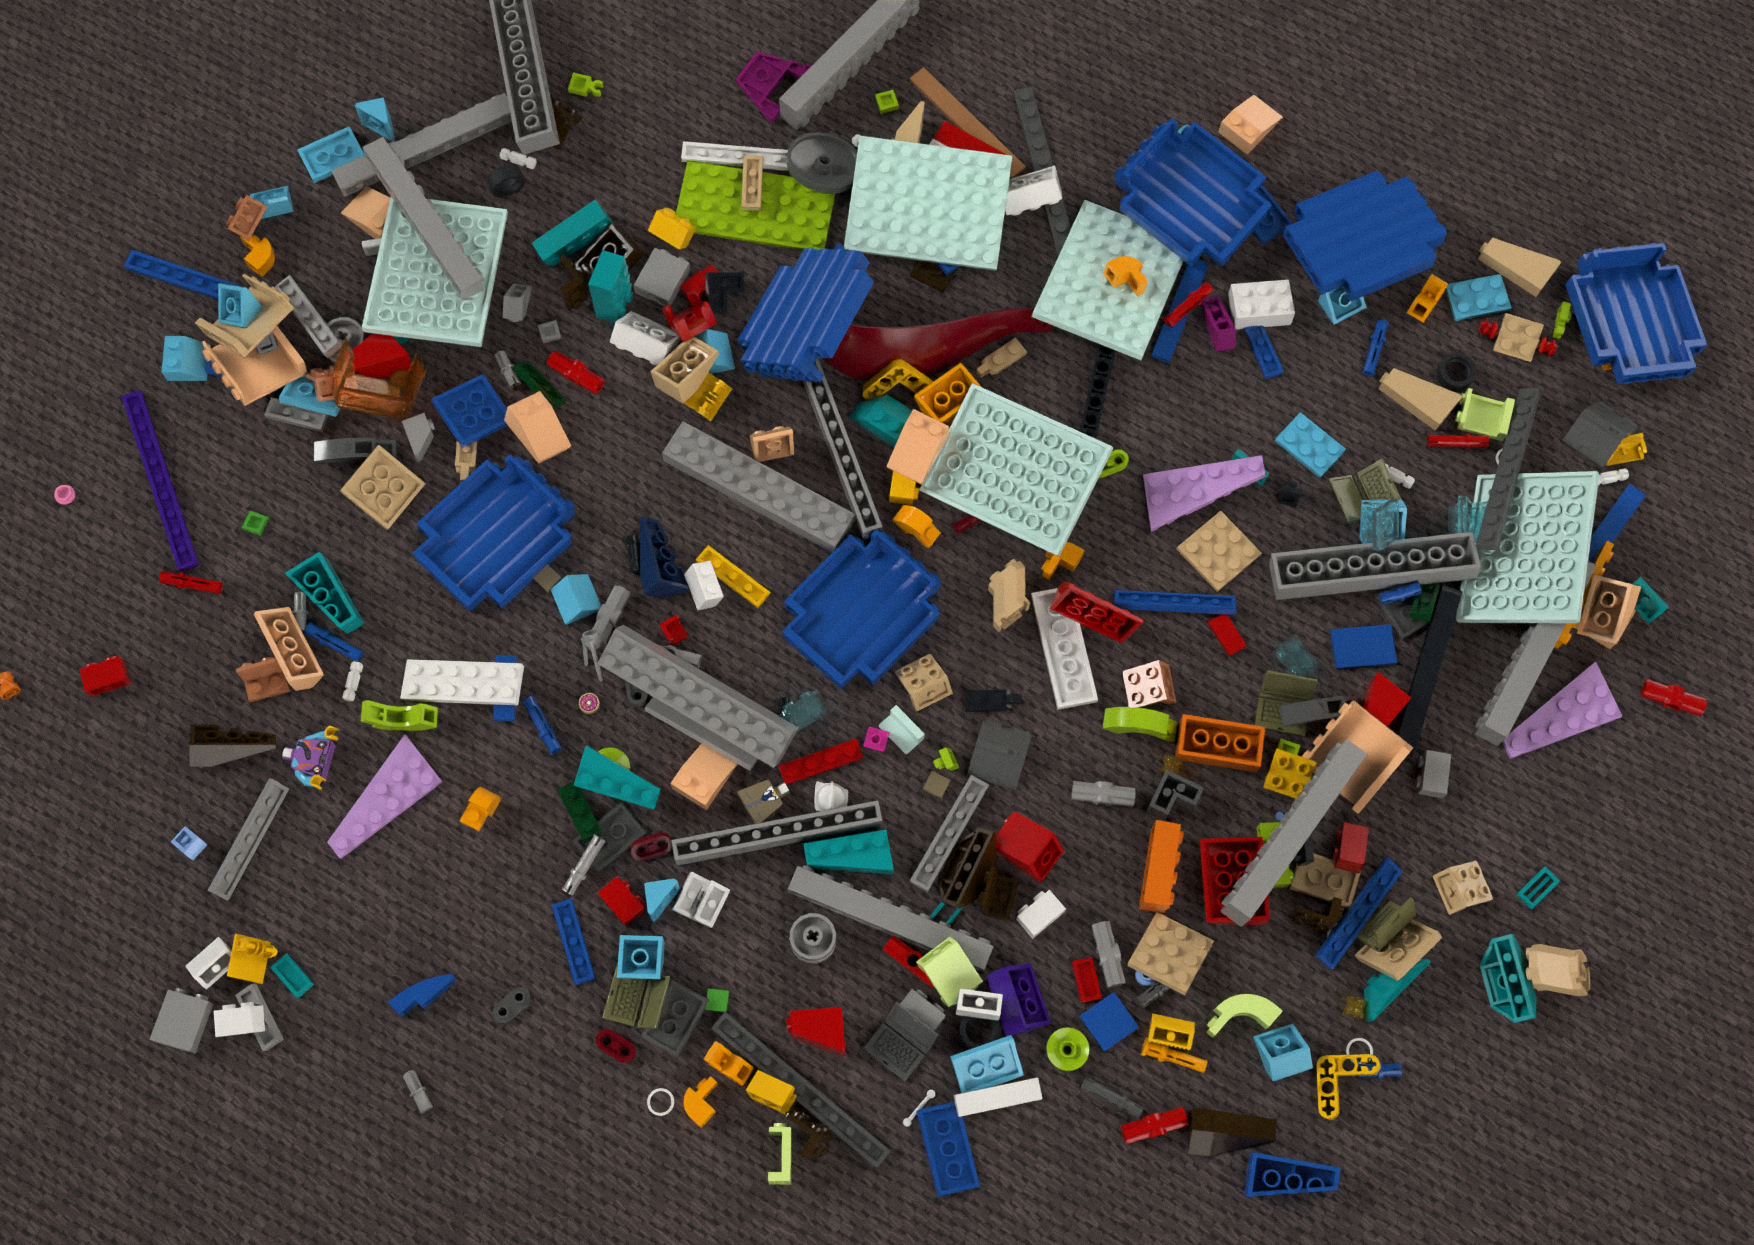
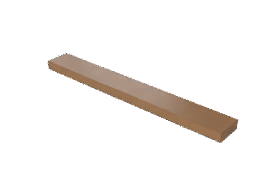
[910,67,1026,179]

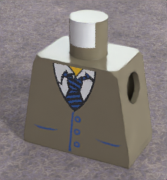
[737,780,790,824]

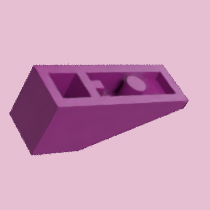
[1201,296,1236,352]

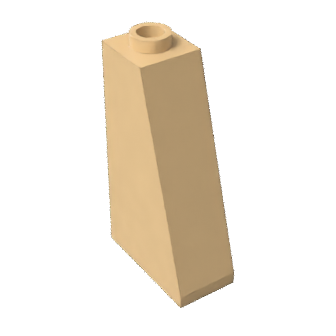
[1478,238,1561,297]
[1379,368,1463,431]

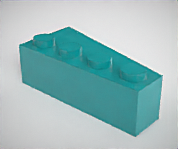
[532,200,614,266]
[285,552,365,634]
[573,745,661,809]
[803,830,894,875]

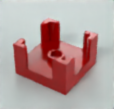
[661,290,717,342]

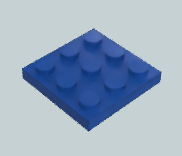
[431,374,508,448]

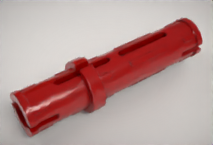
[1163,282,1214,328]
[1427,434,1489,449]
[159,571,223,595]

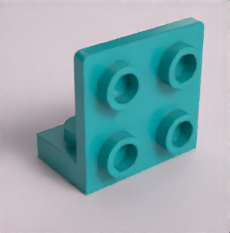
[1633,577,1669,624]

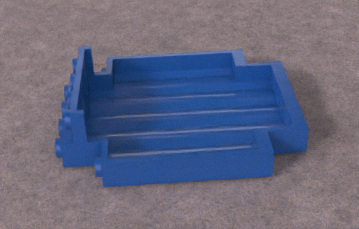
[1114,118,1272,267]
[1283,171,1447,301]
[1565,243,1707,384]
[737,248,874,382]
[412,454,576,612]
[782,529,941,690]

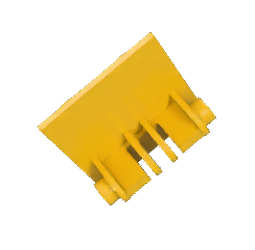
[684,372,733,421]
[1263,748,1316,799]
[227,934,277,984]

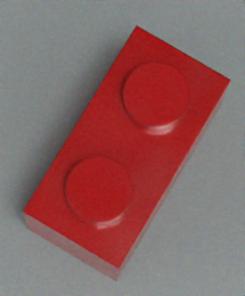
[79,656,131,697]
[1332,822,1369,874]
[598,877,646,927]

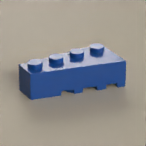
[1244,1151,1341,1197]

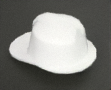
[814,781,848,811]

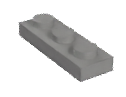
[264,397,329,432]
[235,984,284,1051]

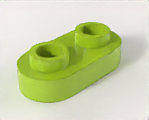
[1099,450,1129,478]

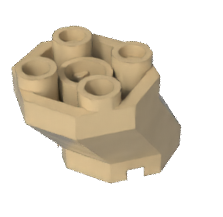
[988,559,1030,632]
[1526,944,1590,996]

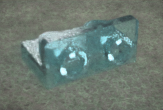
[1275,635,1320,677]
[780,689,828,733]

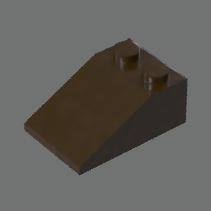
[574,223,644,284]

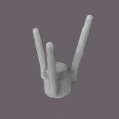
[581,630,607,682]

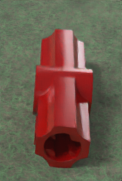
[547,351,605,395]
[1641,679,1707,717]
[883,935,935,989]
[1120,1107,1189,1144]

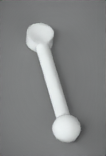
[903,1090,935,1127]

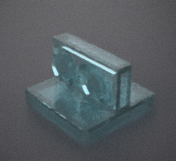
[1448,495,1488,543]
[1361,499,1399,551]

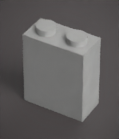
[633,248,690,306]
[149,988,213,1054]

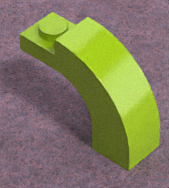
[361,700,438,731]
[1103,707,1178,742]

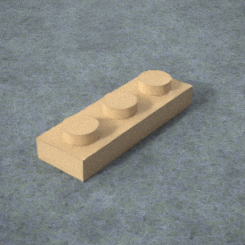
[741,155,763,211]

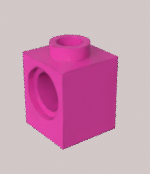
[863,726,890,752]

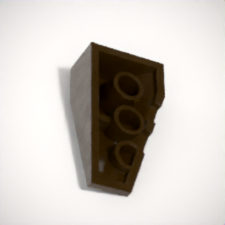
[189,725,276,768]
[1188,1108,1276,1156]

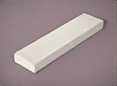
[954,1078,1042,1117]

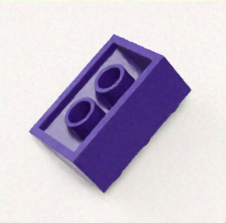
[986,963,1051,1037]

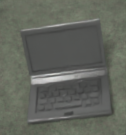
[1563,402,1639,467]
[967,720,1032,790]
[863,1002,939,1081]

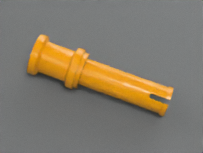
[1141,1037,1207,1073]

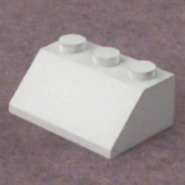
[1005,166,1062,216]
[610,311,680,366]

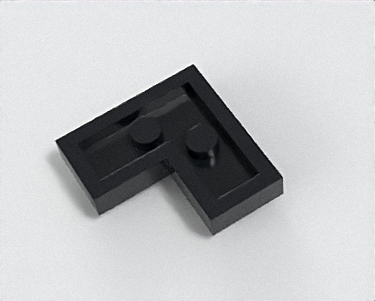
[705,272,745,312]

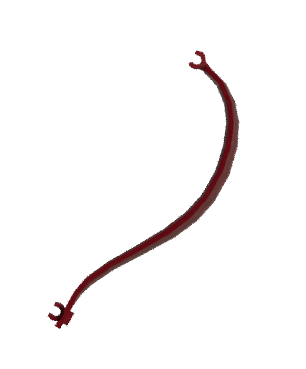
[823,308,1052,384]

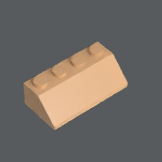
[254,607,324,691]

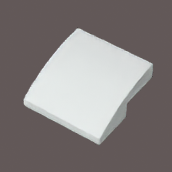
[672,872,730,928]

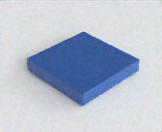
[1079,992,1139,1052]

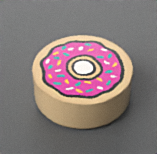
[579,693,600,714]

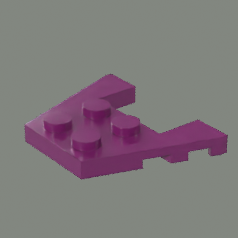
[736,52,812,124]

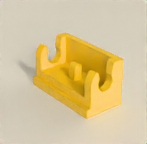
[1605,433,1647,466]
[746,1070,797,1115]

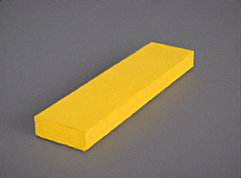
[696,545,771,608]

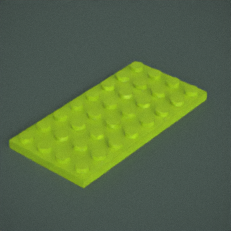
[676,161,836,251]

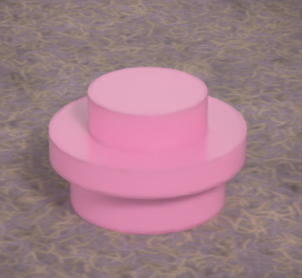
[54,485,75,505]

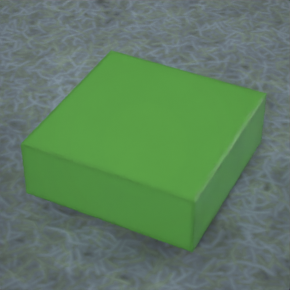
[242,511,269,536]
[705,988,729,1013]

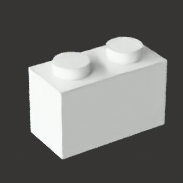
[684,561,724,610]
[1016,890,1066,939]
[186,937,232,990]
[956,989,1003,1021]
[214,1002,265,1037]

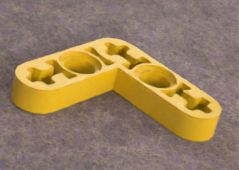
[862,359,933,400]
[1317,1054,1381,1120]

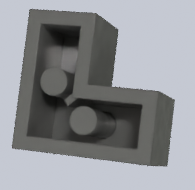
[1146,770,1204,820]

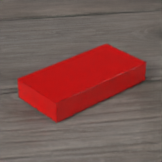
[1208,614,1247,657]
[1071,957,1102,1003]

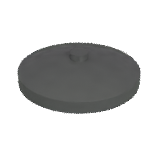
[786,132,857,194]

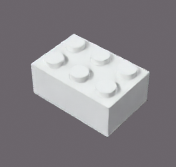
[1228,280,1295,329]

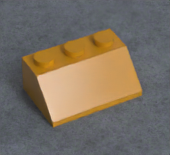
[914,363,981,426]

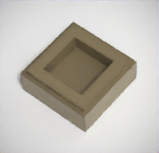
[533,564,562,593]
[923,771,950,799]

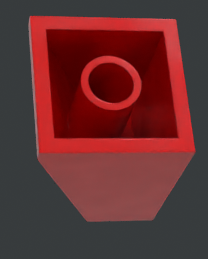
[345,333,414,383]
[1363,672,1411,727]
[996,811,1064,884]
[786,1007,845,1056]

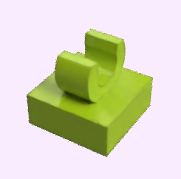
[933,747,960,771]

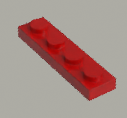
[778,739,863,785]

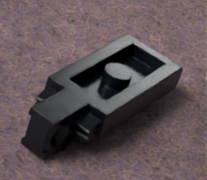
[964,689,1022,712]

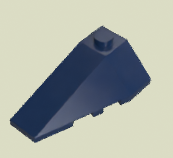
[640,516,690,599]

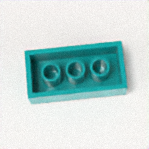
[588,250,633,323]

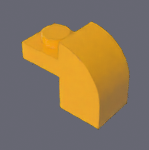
[240,235,275,277]
[1103,256,1148,297]
[1407,274,1448,322]
[892,505,941,548]
[1041,542,1084,580]
[460,787,501,832]
[704,1041,754,1086]
[684,1076,718,1128]

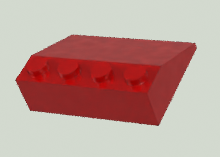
[1049,582,1144,644]
[1199,837,1270,925]

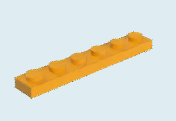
[1554,541,1614,649]

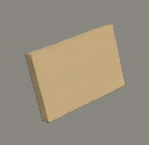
[1289,853,1361,909]

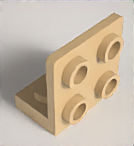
[895,654,953,711]
[1433,861,1493,915]

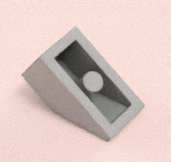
[503,284,532,322]
[402,413,435,462]

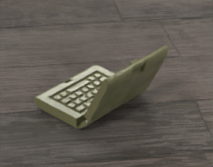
[1329,459,1402,523]
[1255,670,1318,736]
[1356,897,1416,952]
[602,967,670,1029]

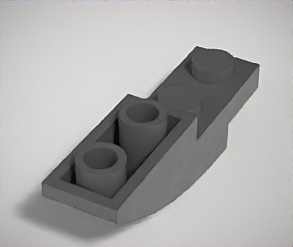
[314,438,396,463]
[1279,696,1358,727]

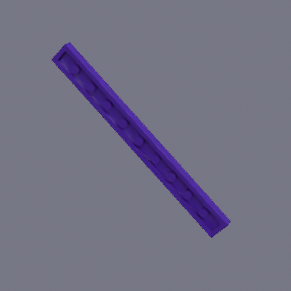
[121,390,199,572]

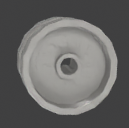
[327,317,367,367]
[789,913,836,964]

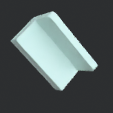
[879,705,925,754]

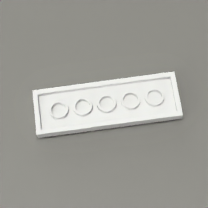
[1031,588,1098,710]
[400,659,524,705]

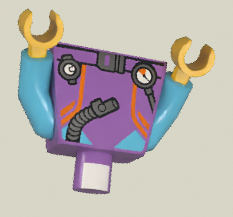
[282,726,339,790]

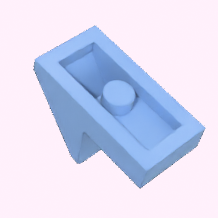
[171,826,207,860]

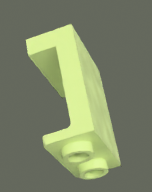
[1455,388,1515,441]
[916,937,983,1007]
[768,1123,792,1185]

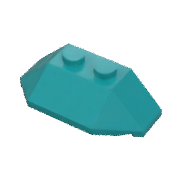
[848,394,913,448]
[1480,934,1537,1023]
[1364,959,1431,1022]

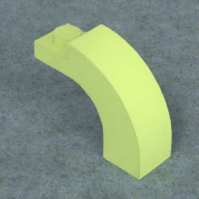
[1206,994,1282,1038]

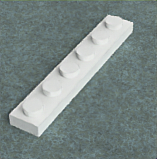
[681,141,789,171]

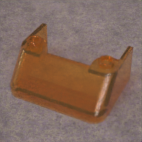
[333,339,426,419]

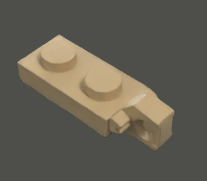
[976,337,1027,378]
[455,441,477,484]

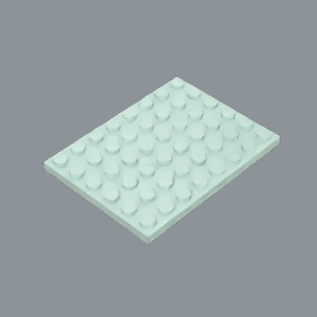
[844,136,1012,271]
[362,197,508,347]
[1032,200,1183,360]
[919,383,1113,557]
[1456,471,1599,623]

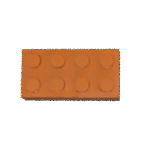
[1175,714,1265,773]
[1139,820,1184,914]

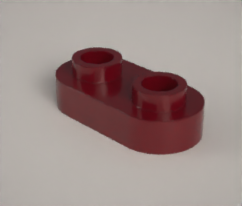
[630,832,672,861]
[596,1029,636,1063]

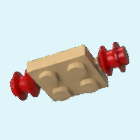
[1478,313,1558,362]

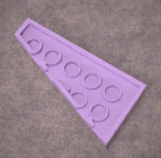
[1143,456,1265,532]
[1502,661,1622,759]
[328,735,442,859]

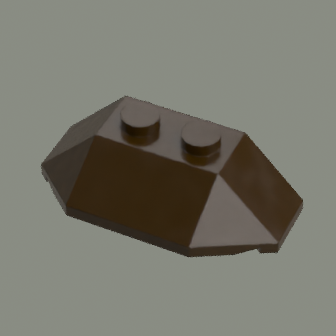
[938,827,996,909]

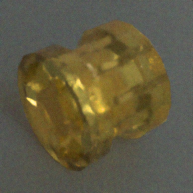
[1160,756,1183,776]
[1342,996,1367,1019]

